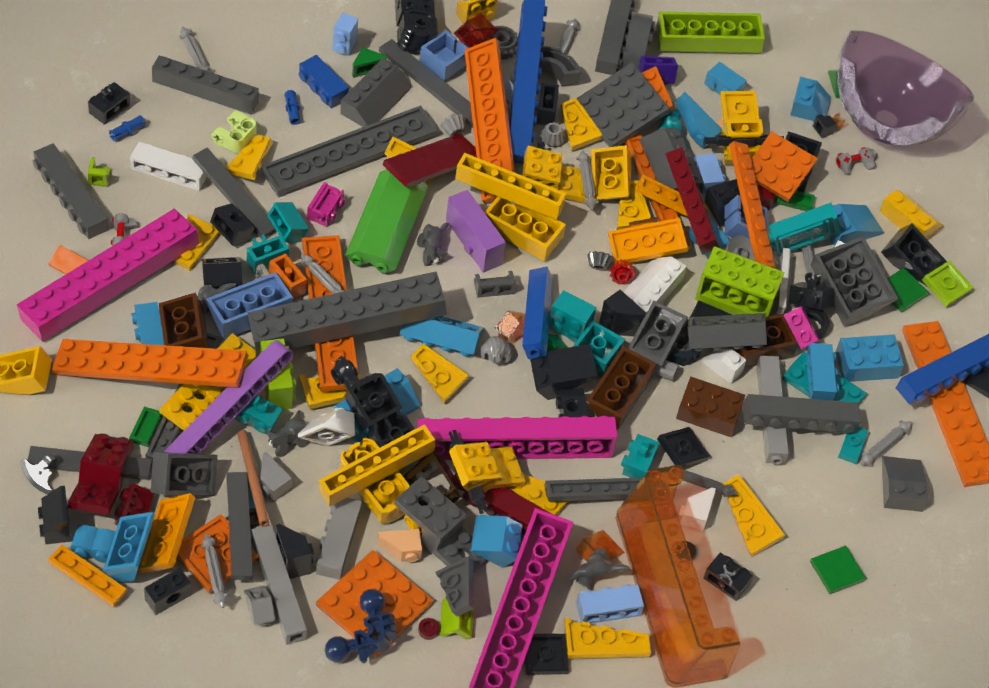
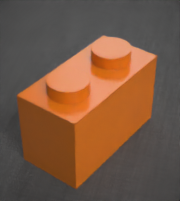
[268,253,307,299]

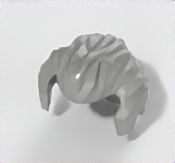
[480,336,512,363]

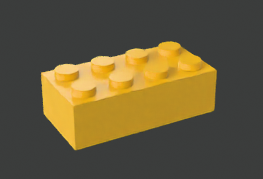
[484,197,566,261]

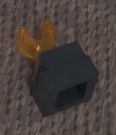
[812,114,845,138]

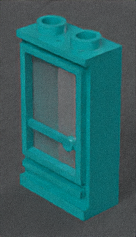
[768,202,841,257]

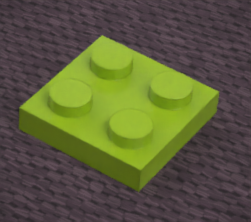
[922,260,974,307]

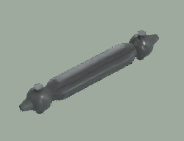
[664,465,738,497]

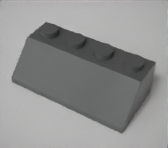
[340,58,411,127]
[639,127,703,192]
[688,313,767,351]

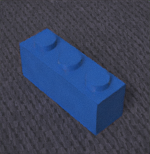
[299,54,349,108]

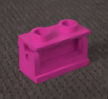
[307,182,345,227]
[784,306,820,349]

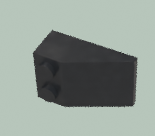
[881,223,947,287]
[530,344,598,400]

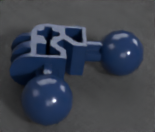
[324,589,398,663]

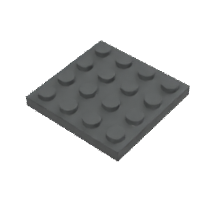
[577,63,671,147]

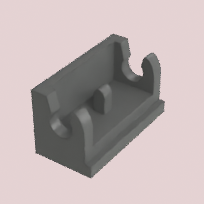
[474,271,516,298]

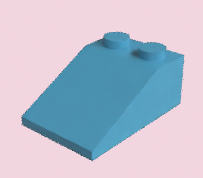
[828,204,884,246]

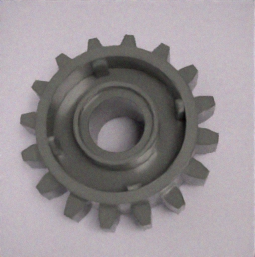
[482,26,518,60]

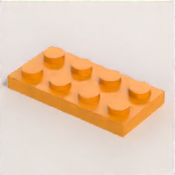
[608,218,688,263]
[138,493,195,574]

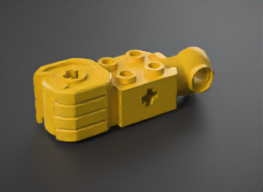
[341,438,424,536]

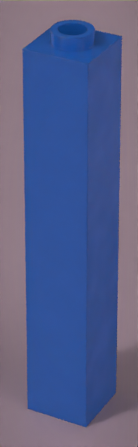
[522,267,553,359]

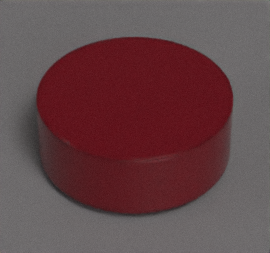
[418,618,439,640]

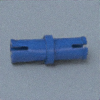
[284,90,301,125]
[109,115,146,141]

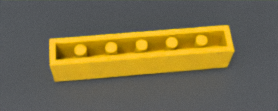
[455,153,567,220]
[319,424,435,507]

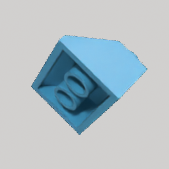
[103,512,155,583]

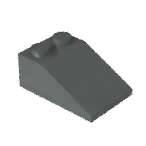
[628,300,688,367]
[151,452,218,495]
[882,456,928,512]

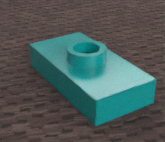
[838,427,868,464]

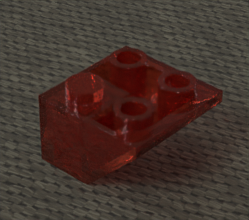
[453,13,498,48]

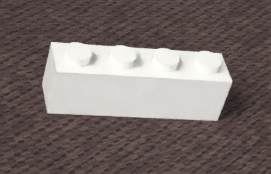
[130,142,207,191]

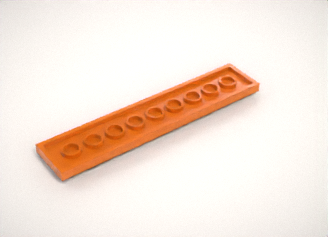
[465,38,515,204]
[302,235,359,392]
[902,321,989,487]
[51,339,248,388]

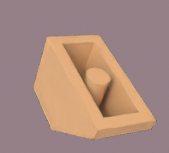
[377,529,422,563]

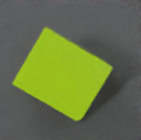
[88,157,111,187]

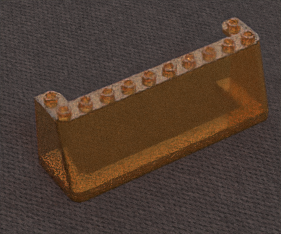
[615,465,740,688]

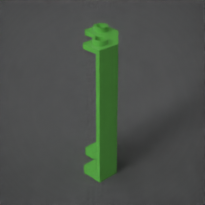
[345,170,429,274]

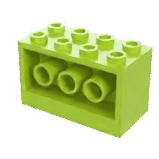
[695,246,785,317]

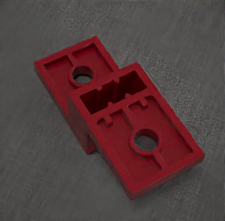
[67,433,134,515]

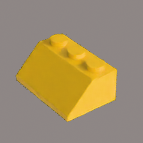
[880,189,943,239]

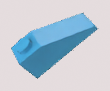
[675,92,722,149]

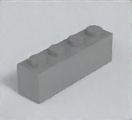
[314,498,362,580]

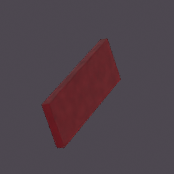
[382,133,477,188]

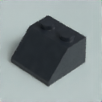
[704,179,740,228]
[201,257,243,289]
[599,289,647,337]
[38,485,71,544]
[275,524,314,579]

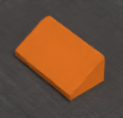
[49,245,89,275]

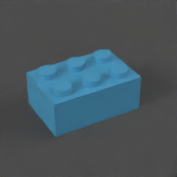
[836,334,904,382]

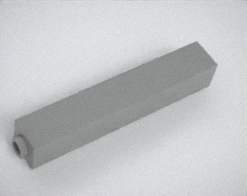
[756,356,789,465]
[251,525,307,645]

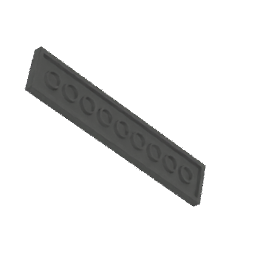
[261,105,438,196]

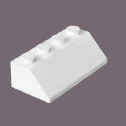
[624,257,687,313]

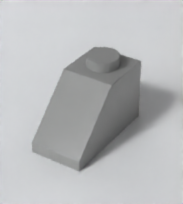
[260,452,292,502]
[244,585,275,626]

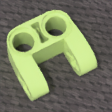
[211,111,257,153]

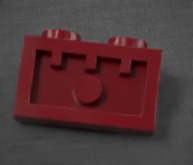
[114,483,154,526]

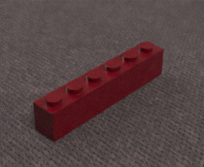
[665,147,720,255]
[449,473,549,536]

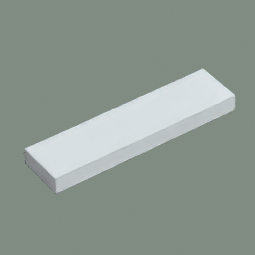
[775,248,791,315]

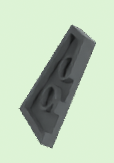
[436,556,474,616]

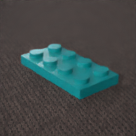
[782,351,866,405]

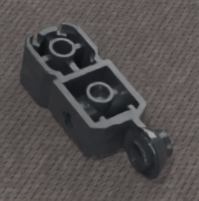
[395,0,438,53]
[331,356,414,447]

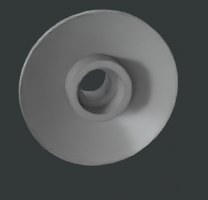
[726,235,755,261]

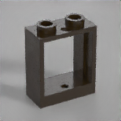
[403,452,465,506]

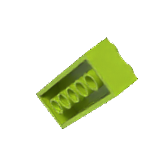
[656,12,765,53]

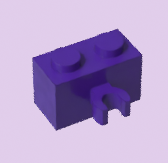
[638,56,678,85]

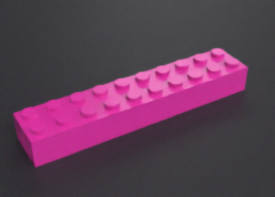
[16,208,199,342]
[417,416,617,461]
[469,508,573,688]

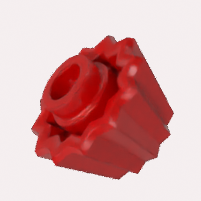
[609,259,636,285]

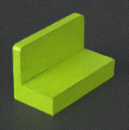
[440,598,475,639]

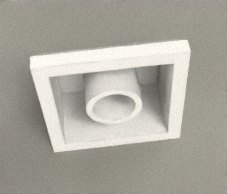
[298,408,355,446]

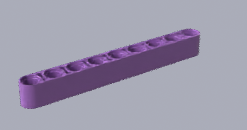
[164,340,293,454]

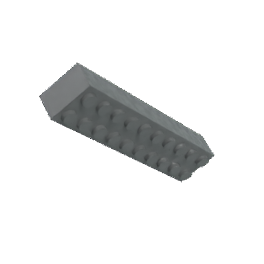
[247,271,447,356]

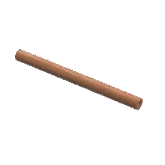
[238,430,270,527]

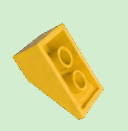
[591,145,632,201]
[0,346,52,395]

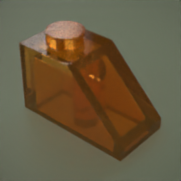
[495,311,525,342]

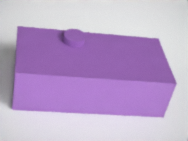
[446,189,506,273]

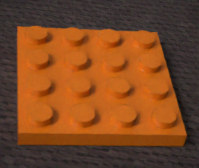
[316,550,433,657]

